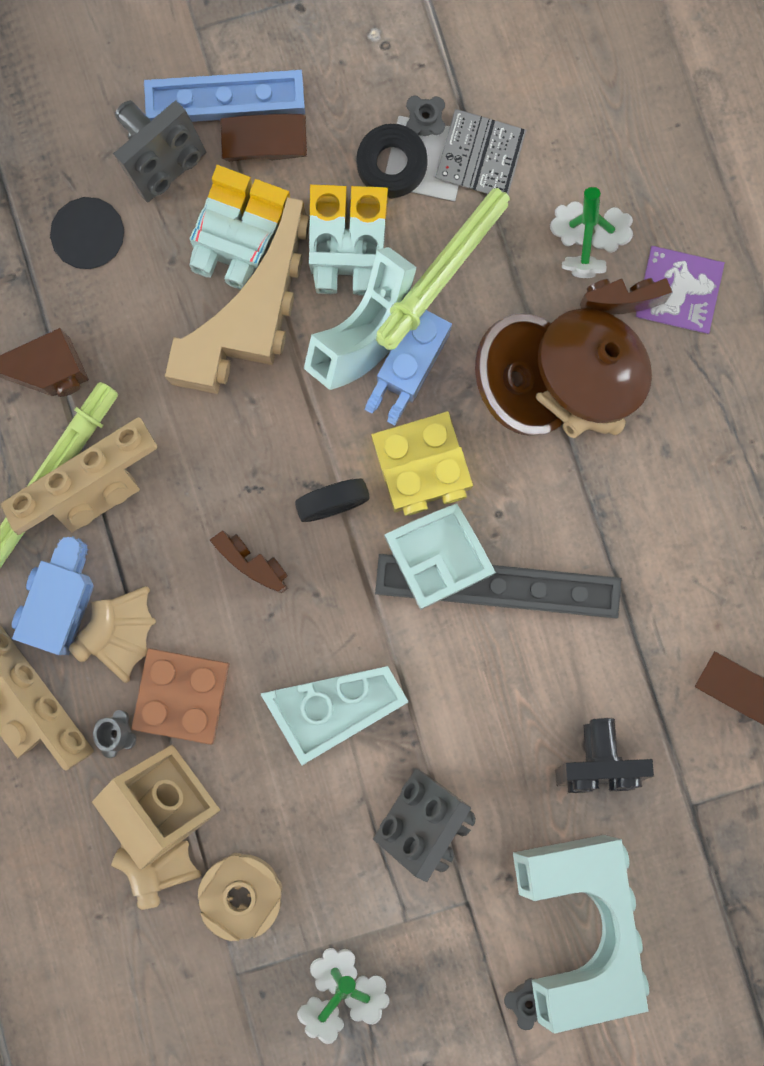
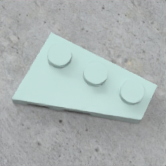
[261,666,409,765]

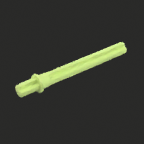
[376,188,510,350]
[0,382,118,568]

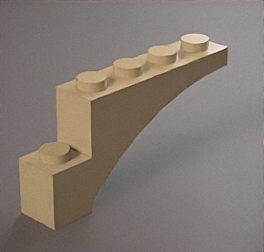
[165,197,310,394]

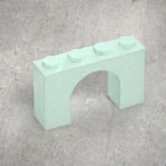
[513,835,649,1034]

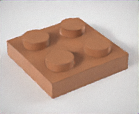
[131,648,230,745]

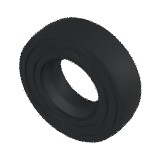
[356,124,428,198]
[295,478,370,522]

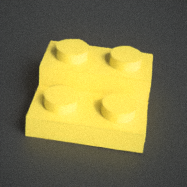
[371,411,473,516]

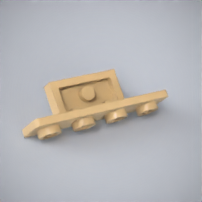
[1,417,157,535]
[0,625,94,771]

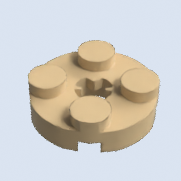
[198,853,282,941]

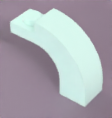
[304,247,417,390]

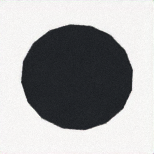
[50,197,124,269]

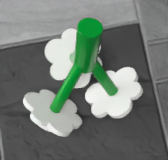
[550,187,633,278]
[297,948,389,1044]

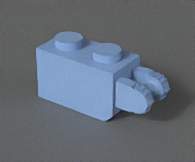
[364,310,452,426]
[12,536,94,655]

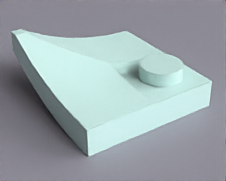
[384,503,496,610]

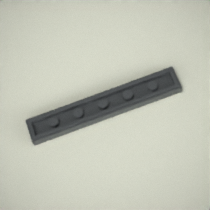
[375,554,622,619]

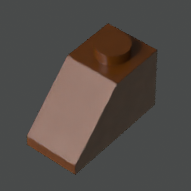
[0,328,89,397]

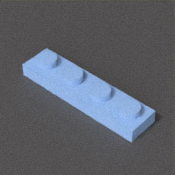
[144,70,305,122]

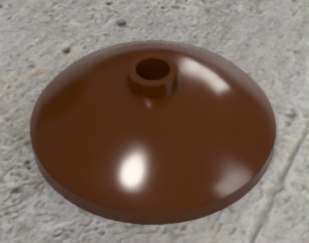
[538,308,652,423]
[475,313,564,436]

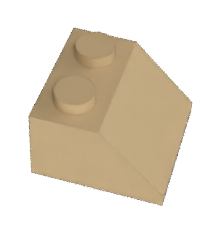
[92,744,221,870]

